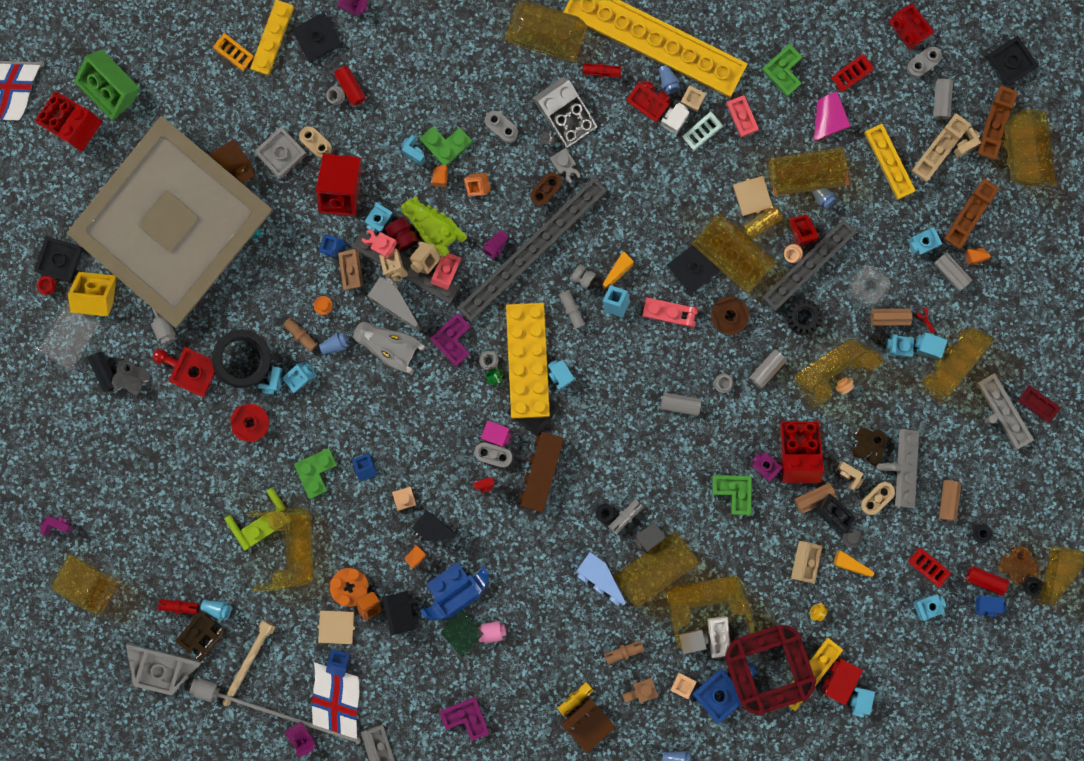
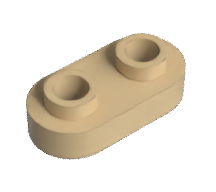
[299,126,332,159]
[861,482,895,515]

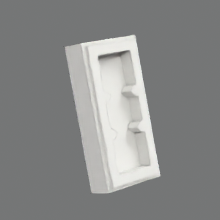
[707,616,730,658]

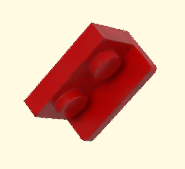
[889,3,935,50]
[626,80,672,122]

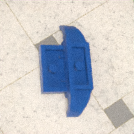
[420,562,489,620]

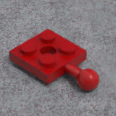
[152,347,216,398]

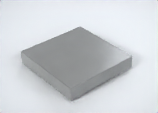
[254,126,308,179]

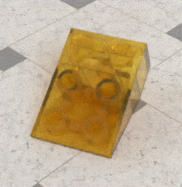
[51,554,120,615]

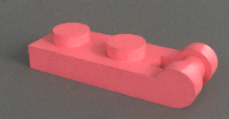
[642,297,699,328]

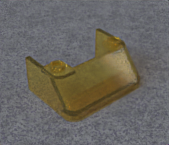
[248,507,314,591]
[666,576,755,648]

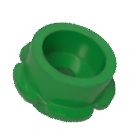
[485,368,503,385]

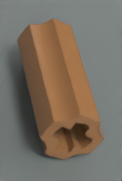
[871,309,912,326]
[939,480,961,521]
[794,483,837,514]

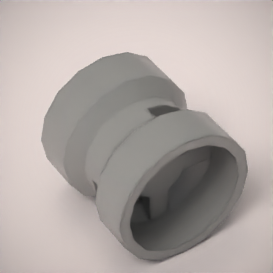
[570,264,596,290]

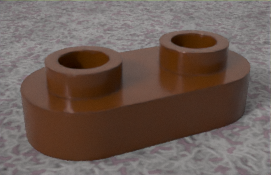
[530,172,562,207]

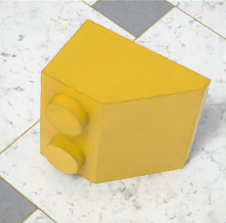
[68,272,117,316]

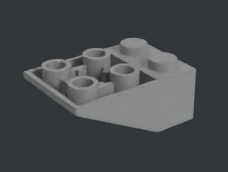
[532,77,598,148]

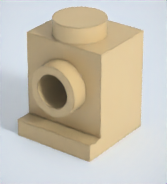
[410,242,441,274]

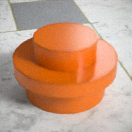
[314,296,333,315]

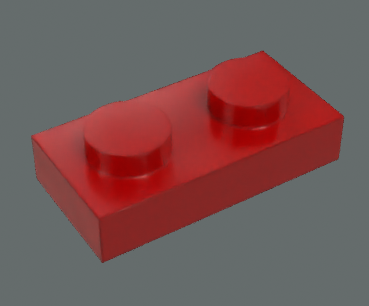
[473,477,496,494]

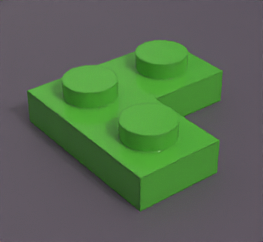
[761,44,803,97]
[419,126,473,166]
[294,448,337,499]
[712,475,752,515]

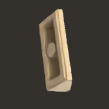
[791,541,823,584]

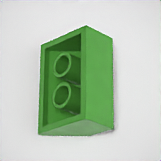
[74,50,140,120]

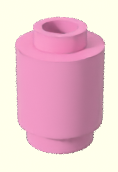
[477,621,506,644]

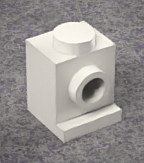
[660,103,689,135]

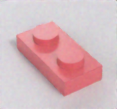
[726,95,759,138]
[430,253,461,290]

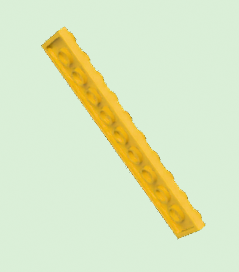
[563,0,748,98]

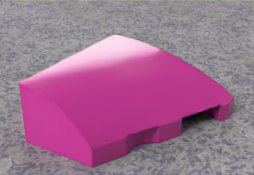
[813,91,850,142]

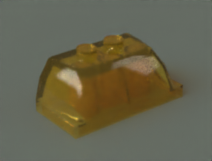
[504,1,587,63]
[1004,109,1057,188]

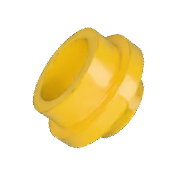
[810,603,828,622]

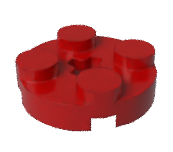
[230,404,270,442]

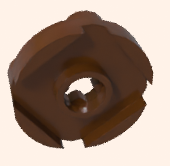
[711,297,749,336]

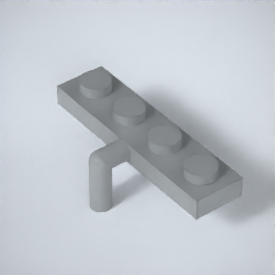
[977,373,1034,450]
[877,429,919,508]

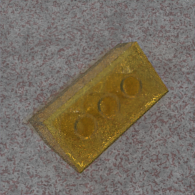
[766,147,850,197]
[691,212,777,294]
[921,327,995,402]
[613,532,699,609]

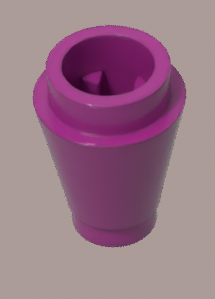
[482,230,509,259]

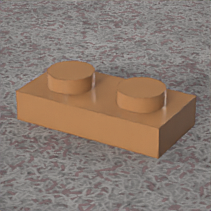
[338,249,364,291]

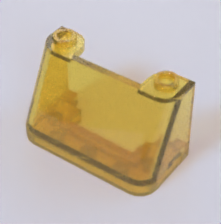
[795,339,884,409]

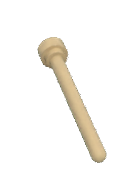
[222,620,276,706]

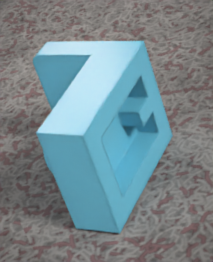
[401,135,426,166]
[886,334,914,357]
[282,361,317,393]
[258,367,283,395]

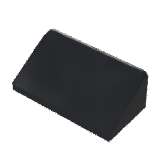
[814,494,856,533]

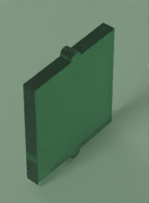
[440,610,484,657]

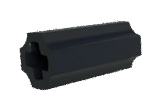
[87,351,115,393]

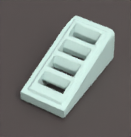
[682,112,724,151]

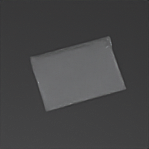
[37,302,100,370]

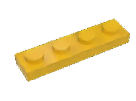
[250,0,294,76]
[864,124,916,200]
[789,638,843,711]

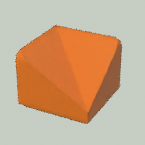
[431,165,448,188]
[464,173,490,197]
[964,247,991,266]
[405,544,427,568]
[356,592,382,621]

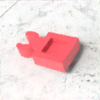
[362,230,398,259]

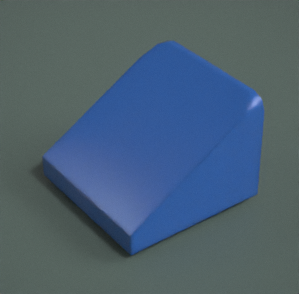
[318,234,347,259]
[352,453,378,481]
[326,649,351,677]

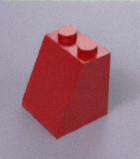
[316,154,362,217]

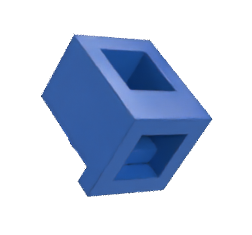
[975,595,1006,617]

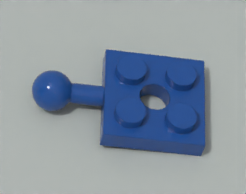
[692,663,756,724]

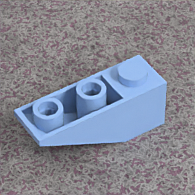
[576,552,626,606]

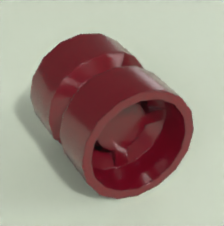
[385,217,419,252]

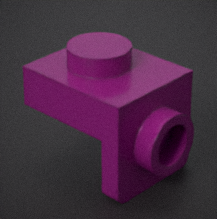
[336,0,368,16]
[40,516,73,536]
[285,721,316,758]

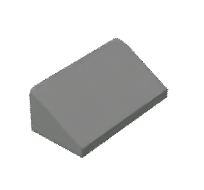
[361,725,395,761]

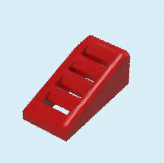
[831,54,874,93]
[907,547,952,588]

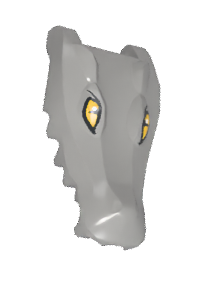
[353,322,427,376]

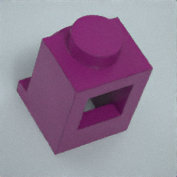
[751,452,783,482]

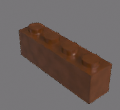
[518,432,564,513]

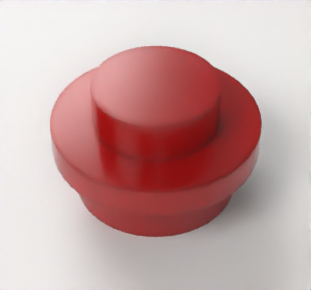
[37,276,56,295]

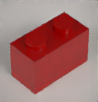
[821,658,863,705]

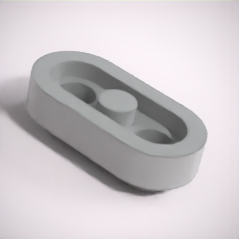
[907,47,942,78]
[485,111,518,143]
[475,443,512,468]

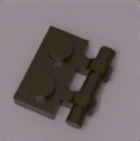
[175,611,226,662]

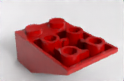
[34,91,103,152]
[780,421,824,483]

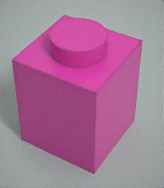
[481,420,512,448]

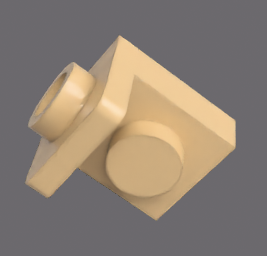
[954,127,981,158]
[379,249,408,281]
[837,462,864,491]

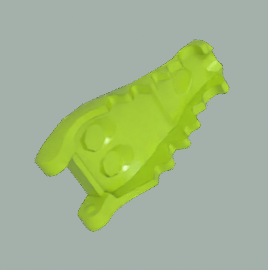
[401,196,467,257]

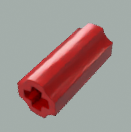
[334,65,366,106]
[965,566,1009,596]

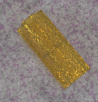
[742,205,783,240]

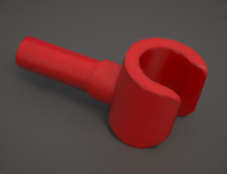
[916,307,935,334]

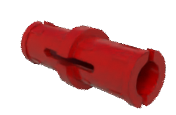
[583,63,621,78]
[158,599,199,615]

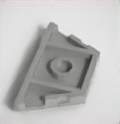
[126,643,201,695]

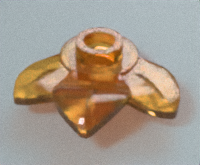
[998,546,1038,585]

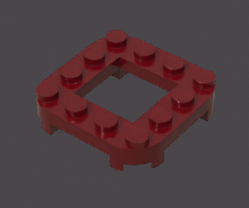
[725,625,816,715]

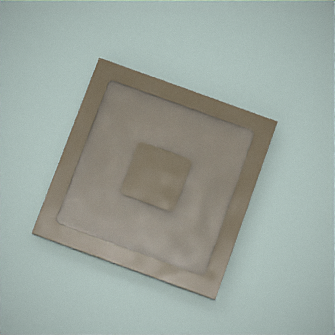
[66,116,273,328]

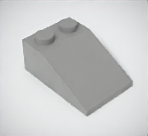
[368,277,421,332]

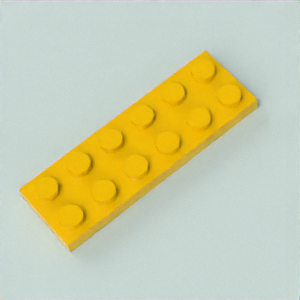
[506,303,550,419]

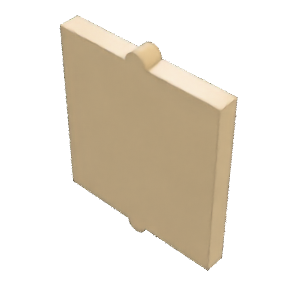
[733,176,773,217]
[317,610,355,644]

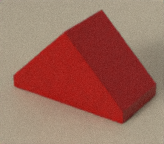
[789,214,819,246]

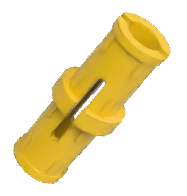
[557,682,594,717]

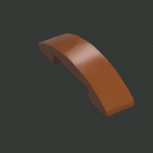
[977,85,1018,160]
[943,178,1000,250]

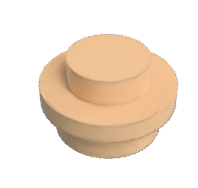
[784,244,803,263]
[836,377,855,394]

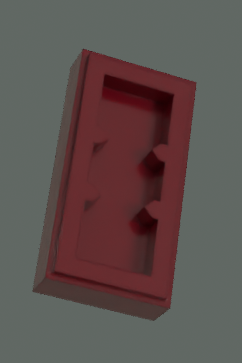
[1017,385,1061,424]

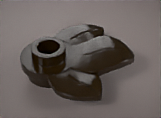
[853,428,887,465]

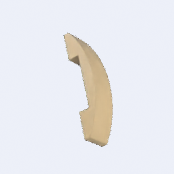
[912,113,971,182]

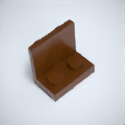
[208,139,255,183]
[561,697,615,753]

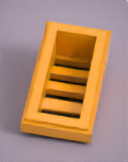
[212,33,254,71]
[603,252,634,290]
[833,550,874,577]

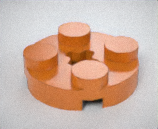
[330,568,369,607]

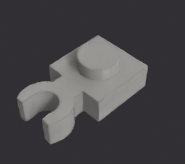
[550,148,580,184]

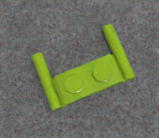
[224,487,293,551]

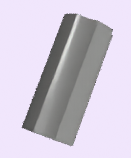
[933,79,953,120]
[933,252,972,292]
[749,350,787,389]
[661,393,702,416]

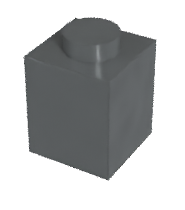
[634,522,666,552]

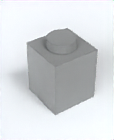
[678,629,709,654]

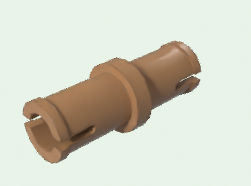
[282,317,318,353]
[604,640,644,665]

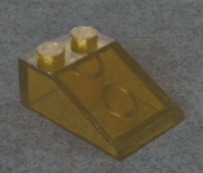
[1039,547,1084,606]

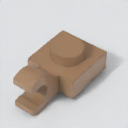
[622,678,658,703]

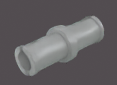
[559,290,586,329]
[608,499,643,535]

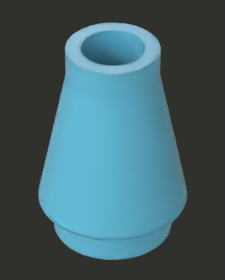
[201,600,231,621]

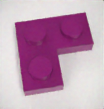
[430,313,471,367]
[439,696,490,741]

